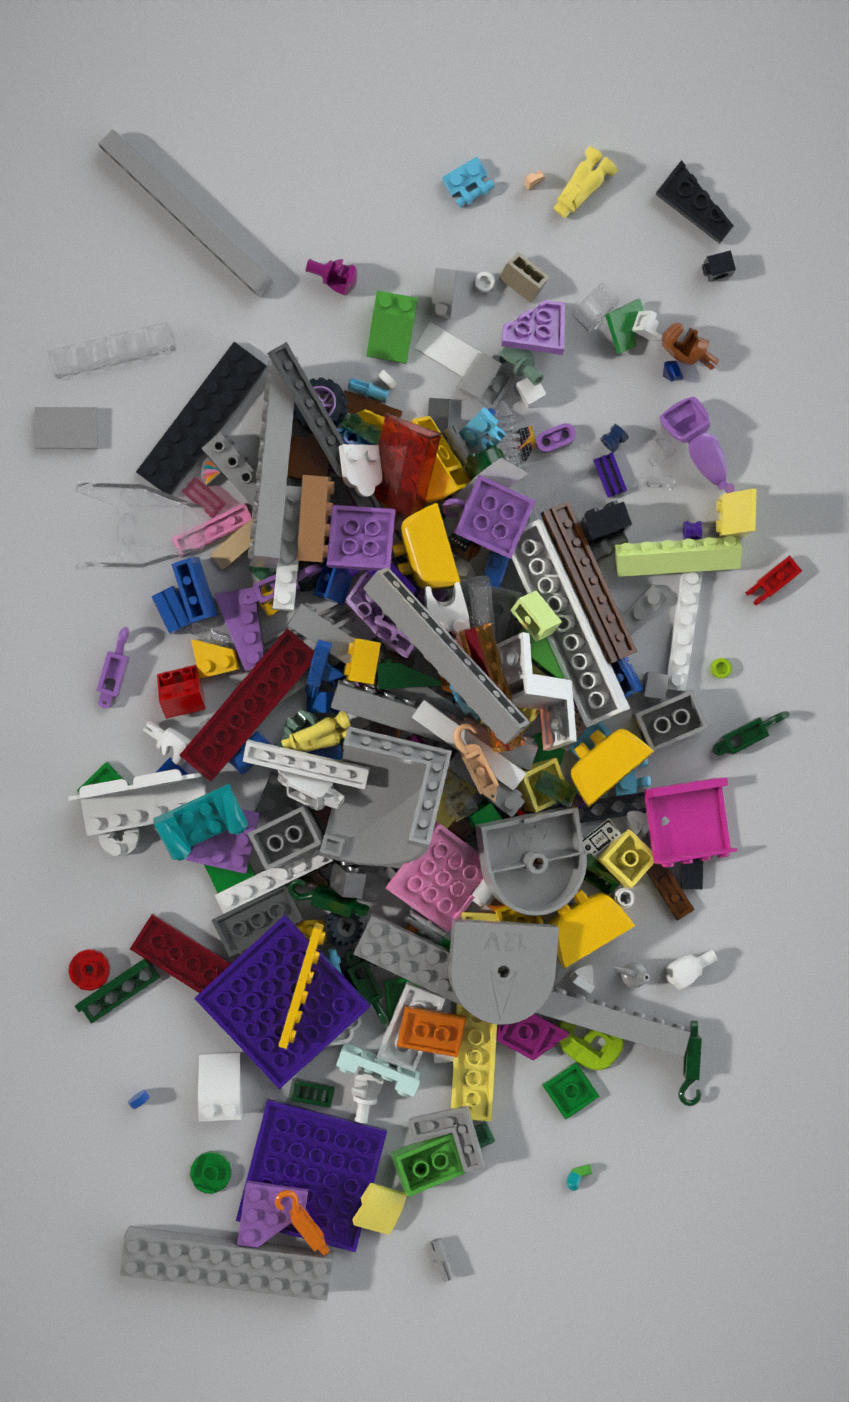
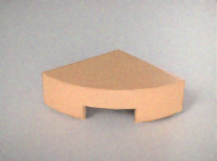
[525,171,545,190]

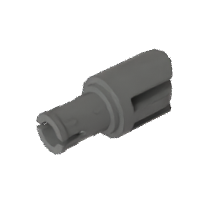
[589,531,628,563]

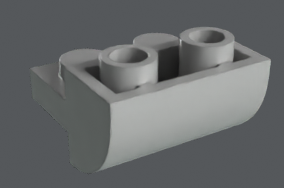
[456,353,515,410]

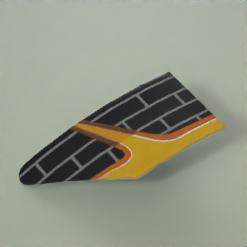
[515,426,536,462]

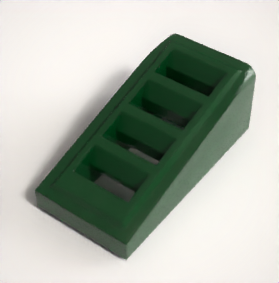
[584,854,620,894]
[289,1078,335,1108]

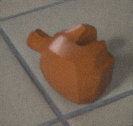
[662,322,719,370]

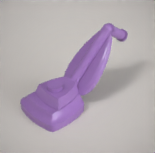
[660,396,735,493]

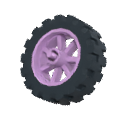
[293,377,348,433]

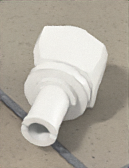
[143,720,191,766]
[665,949,718,990]
[352,1070,384,1123]

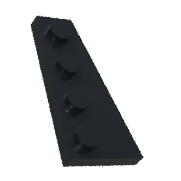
[655,160,734,244]

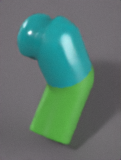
[566,1164,592,1191]

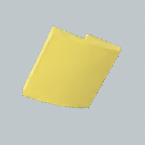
[352,1183,407,1235]

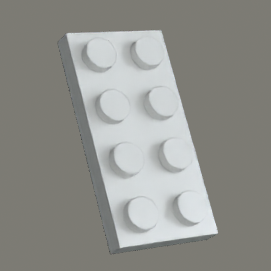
[376,981,446,1072]

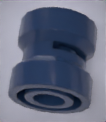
[600,424,629,453]

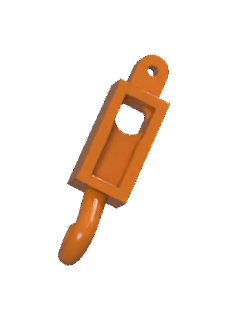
[275,1190,330,1256]

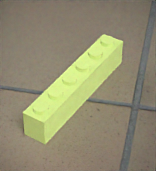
[615,536,742,577]

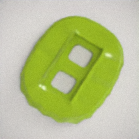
[557,1020,625,1070]

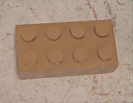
[297,475,335,562]

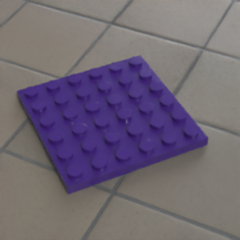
[194,914,371,1089]
[236,1099,387,1253]

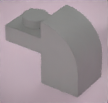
[430,268,456,319]

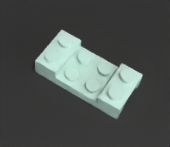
[336,1043,421,1097]

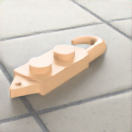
[453,723,499,802]

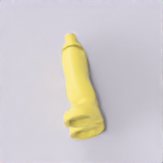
[553,146,618,219]
[281,711,352,752]

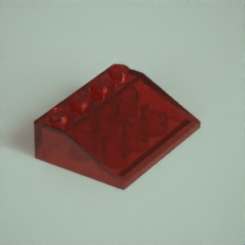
[374,413,441,516]

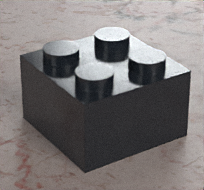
[581,500,632,544]

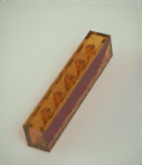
[459,623,525,753]

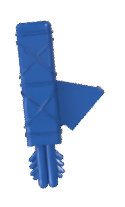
[305,639,346,698]

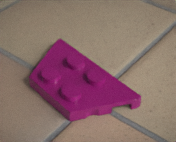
[497,1013,570,1061]

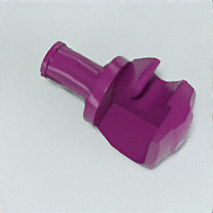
[305,259,357,296]

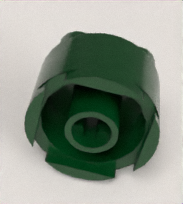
[465,445,507,481]

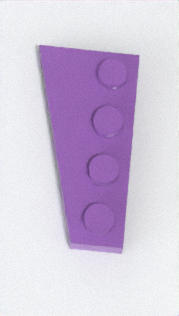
[214,587,265,672]

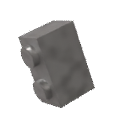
[329,861,366,899]

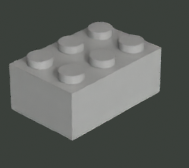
[632,690,709,751]
[248,805,324,871]

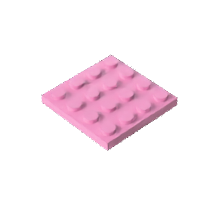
[386,821,483,933]

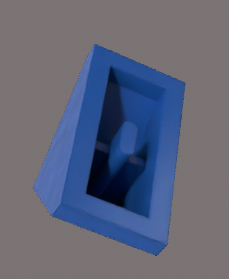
[307,692,340,713]

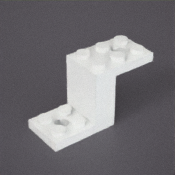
[497,632,577,751]

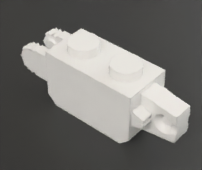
[278,770,345,811]

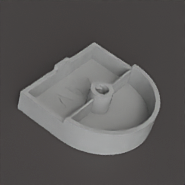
[475,805,587,915]
[448,919,559,1024]

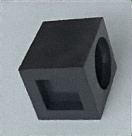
[702,250,736,282]

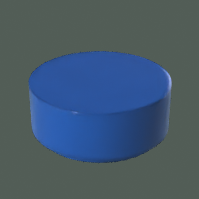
[128,1090,149,1109]

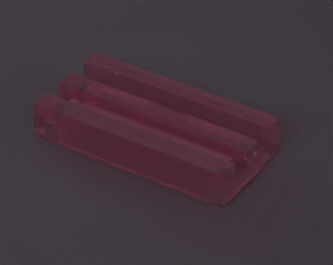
[181,476,226,518]

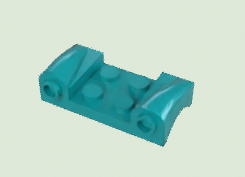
[153,783,248,861]

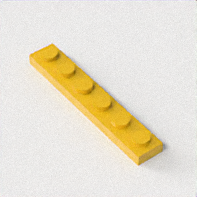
[279,923,326,1049]

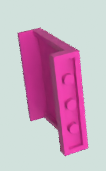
[644,777,737,867]

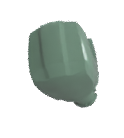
[498,347,544,386]
[274,709,318,747]

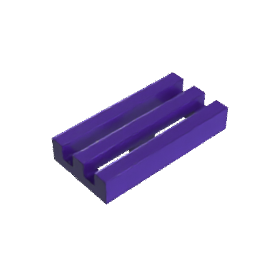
[593,452,627,498]

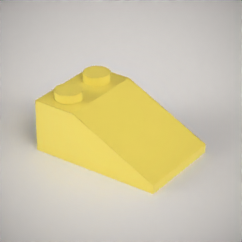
[715,489,757,538]

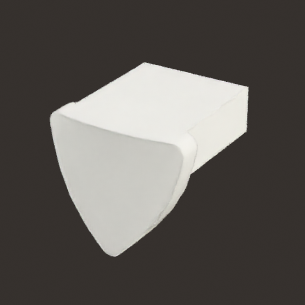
[569,964,595,994]

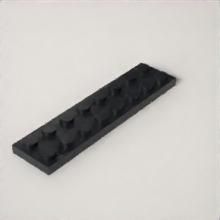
[136,341,267,497]

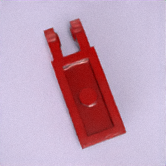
[745,555,802,606]

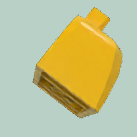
[391,416,471,502]
[392,503,461,591]
[571,729,654,807]
[548,889,635,969]

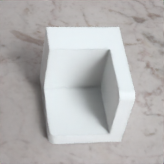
[632,310,663,341]
[515,377,546,408]

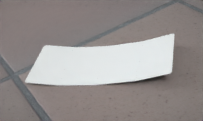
[449,458,528,515]

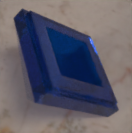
[663,360,683,382]

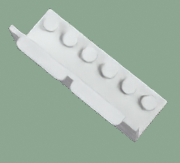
[68,769,207,836]

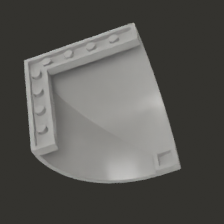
[319,726,452,866]

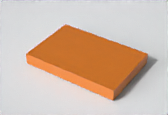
[397,1005,466,1057]

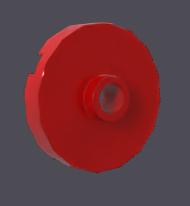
[68,949,111,991]

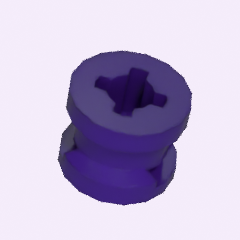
[682,521,702,540]

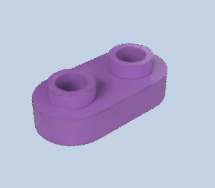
[536,423,576,453]

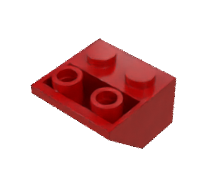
[157,665,206,719]

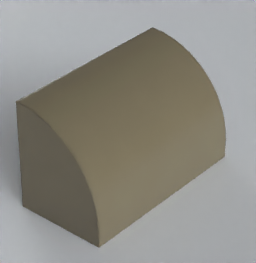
[499,252,550,303]

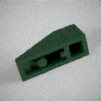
[376,658,442,689]

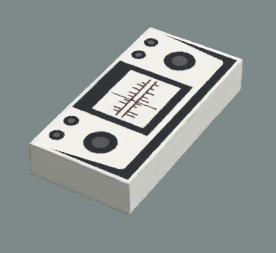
[582,818,621,857]

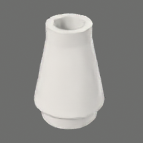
[612,888,634,909]

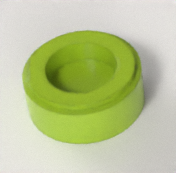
[710,658,732,679]

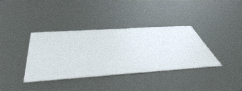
[415,322,482,377]

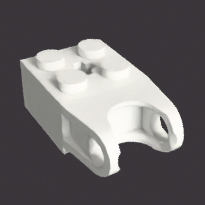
[425,582,471,655]

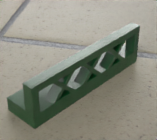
[75,958,160,1024]

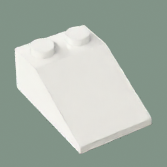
[198,1052,243,1122]

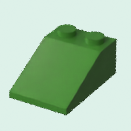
[367,290,418,364]
[518,627,564,679]
[390,1133,466,1197]

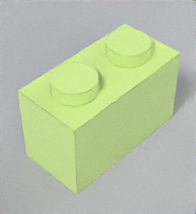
[510,591,562,642]

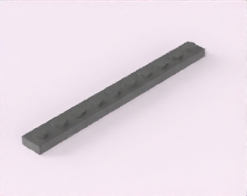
[267,342,382,508]

